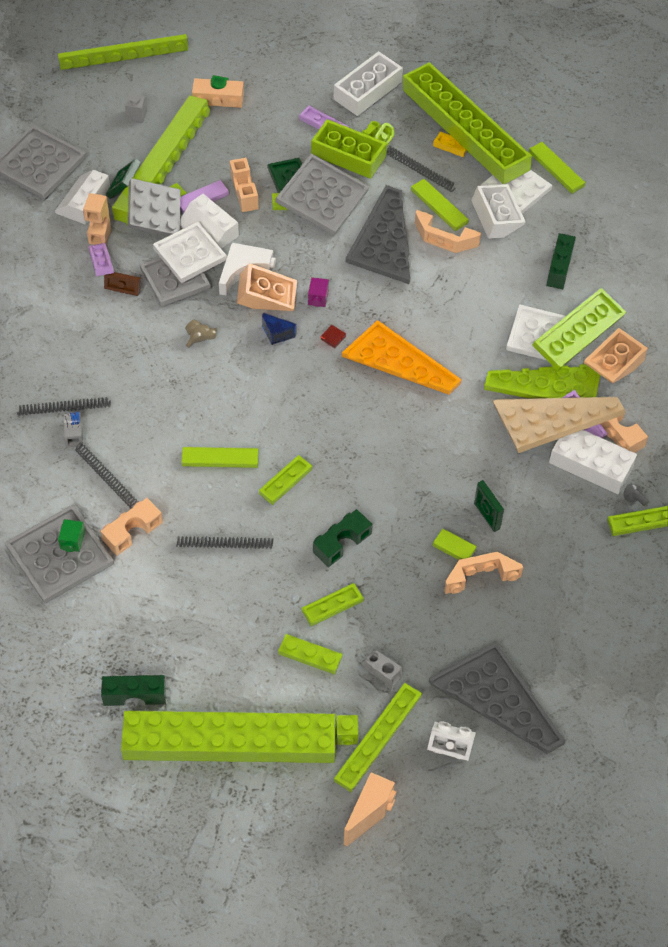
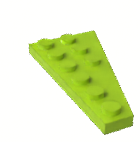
[484,364,600,399]

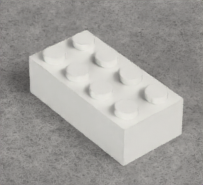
[333,51,403,116]
[549,430,637,494]

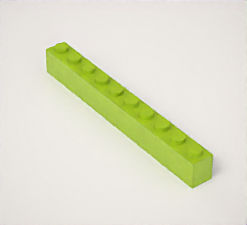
[112,95,210,223]

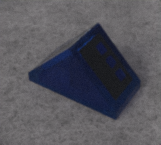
[262,313,297,345]

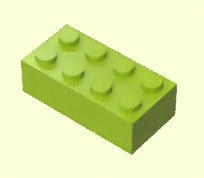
[311,119,387,179]

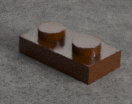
[104,272,141,296]

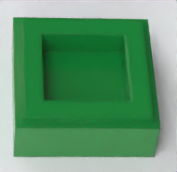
[211,75,229,89]

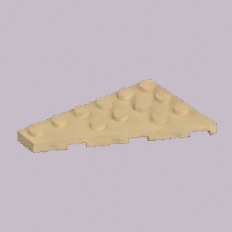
[493,397,625,453]

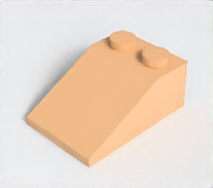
[237,263,297,311]
[584,328,648,384]
[343,772,397,846]

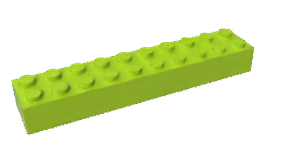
[403,62,532,184]
[121,711,335,763]

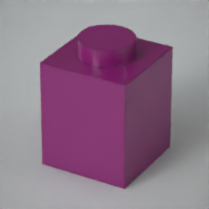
[308,277,329,307]

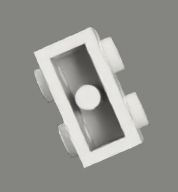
[427,721,476,761]

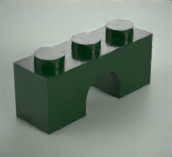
[546,233,576,290]
[313,509,373,568]
[101,675,166,706]

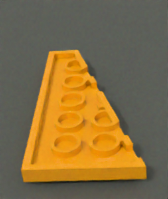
[342,320,462,395]

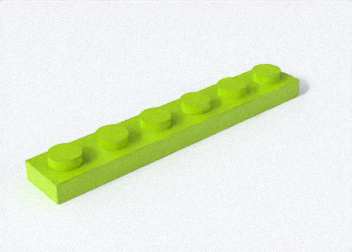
[334,683,422,793]

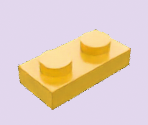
[433,132,467,157]

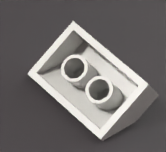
[55,170,110,224]
[471,184,526,239]
[180,194,239,249]

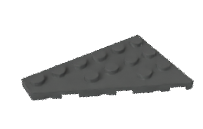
[345,185,411,284]
[429,642,565,754]

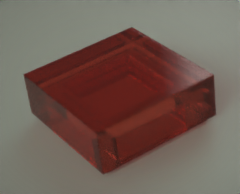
[321,325,346,348]

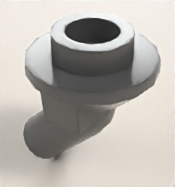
[624,483,649,506]

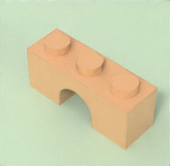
[192,78,244,108]
[230,158,259,212]
[83,193,112,245]
[600,415,648,453]
[100,498,163,556]

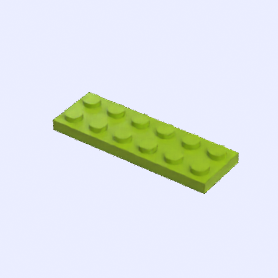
[532,288,627,371]

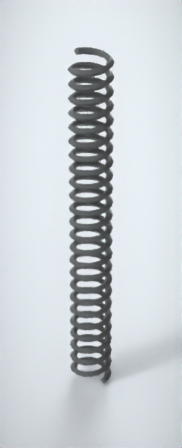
[386,146,456,192]
[17,397,111,416]
[75,443,139,509]
[176,536,274,549]

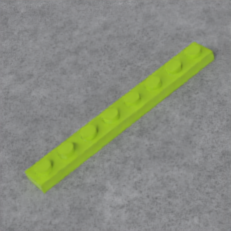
[58,34,188,70]

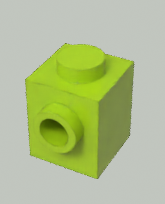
[336,715,358,745]

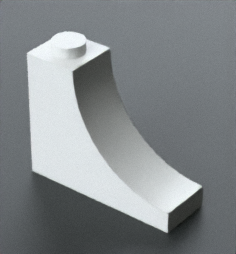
[219,243,276,295]

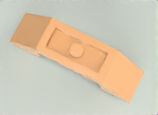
[415,210,481,253]
[444,552,523,594]

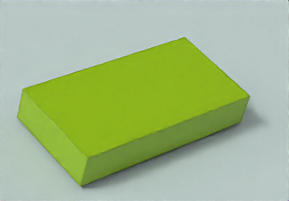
[433,529,477,560]

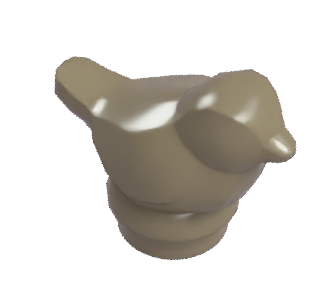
[185,319,217,348]

